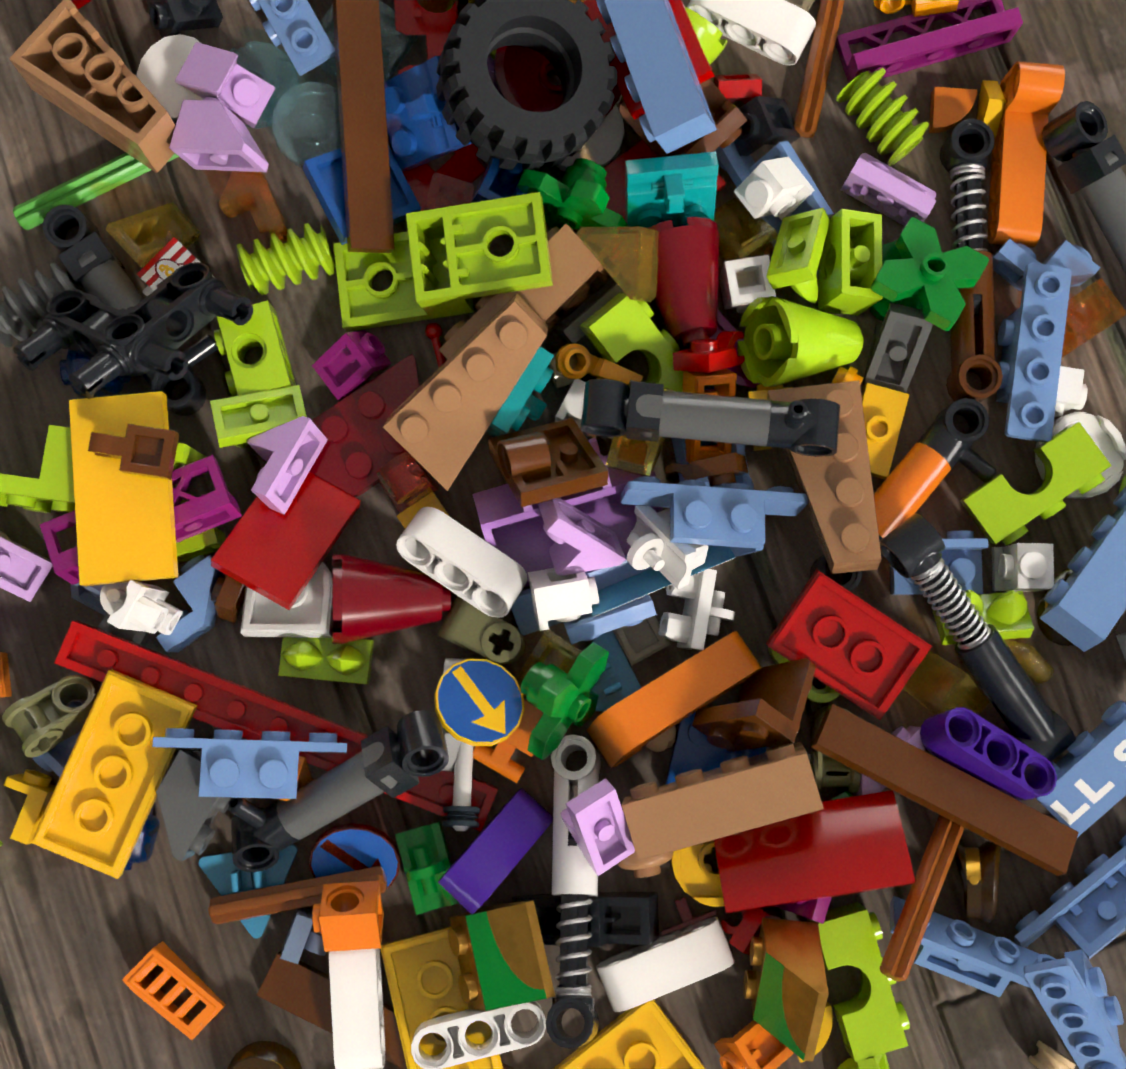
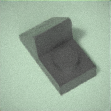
[863,302,933,393]

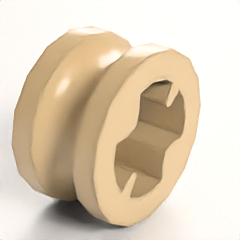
[1028,1040,1076,1069]

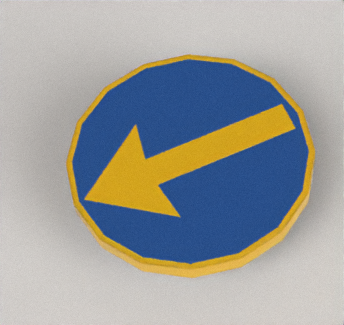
[434,659,524,746]

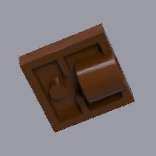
[489,418,608,507]

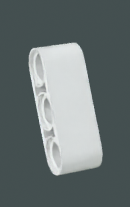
[687,0,816,66]
[396,507,528,618]
[596,917,735,1012]
[329,948,385,1069]
[411,1001,546,1069]

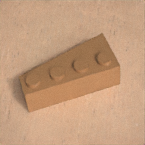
[9,0,176,173]
[439,224,615,359]
[383,293,548,491]
[767,381,882,574]
[622,741,824,861]

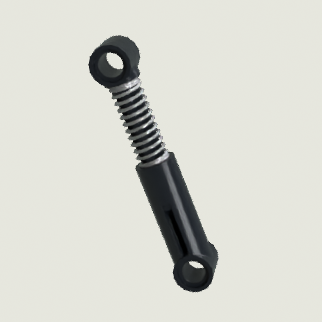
[879,513,1076,762]

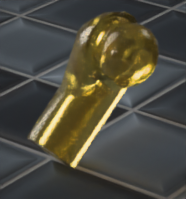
[1004,639,1054,684]

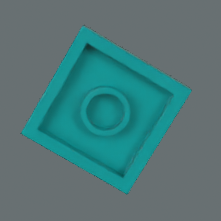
[625,151,719,235]
[486,347,554,437]

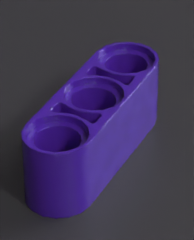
[920,707,1057,802]
[438,787,553,915]

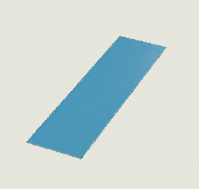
[592,545,736,617]

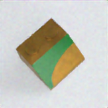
[448,900,555,1011]
[743,918,829,1061]

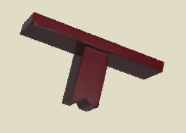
[660,897,717,936]

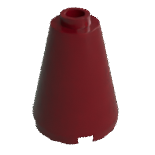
[632,217,720,348]
[332,554,451,644]

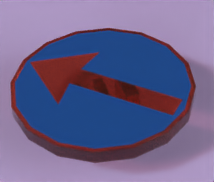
[309,823,401,890]

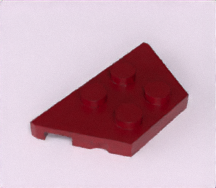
[309,354,419,498]

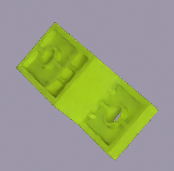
[333,192,553,332]
[0,425,206,513]

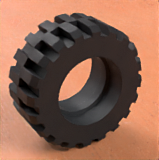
[436,0,617,171]

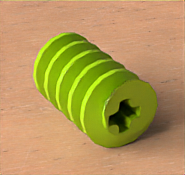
[835,68,929,166]
[237,223,335,296]

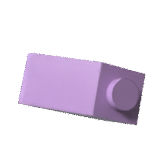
[169,97,269,172]

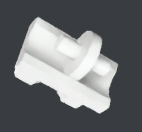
[627,505,708,589]
[658,569,735,650]
[100,580,183,635]

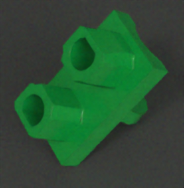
[395,821,459,915]

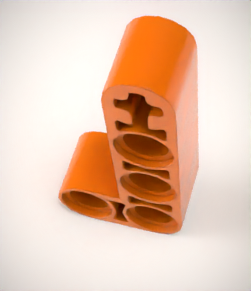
[987,61,1065,248]
[587,631,762,769]

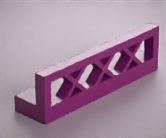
[835,0,1023,83]
[39,455,242,585]

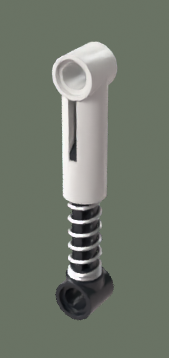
[546,734,601,1049]

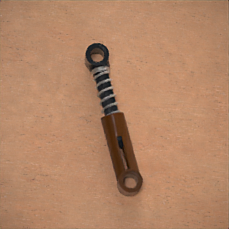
[939,119,1003,402]

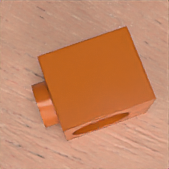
[312,880,384,952]

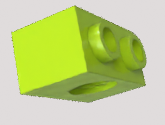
[818,209,883,316]
[214,300,296,397]

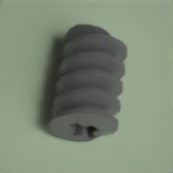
[0,262,82,348]

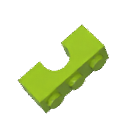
[579,293,683,392]
[959,422,1112,546]
[807,902,910,1062]

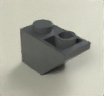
[156,749,232,862]

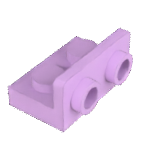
[841,153,937,226]

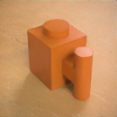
[473,698,544,784]

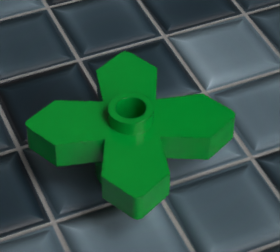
[517,158,629,243]
[870,217,989,331]
[521,642,609,760]

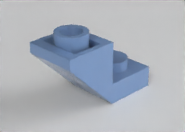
[993,239,1101,291]
[156,555,224,653]

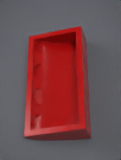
[714,790,915,913]

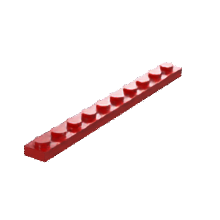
[54,620,498,831]

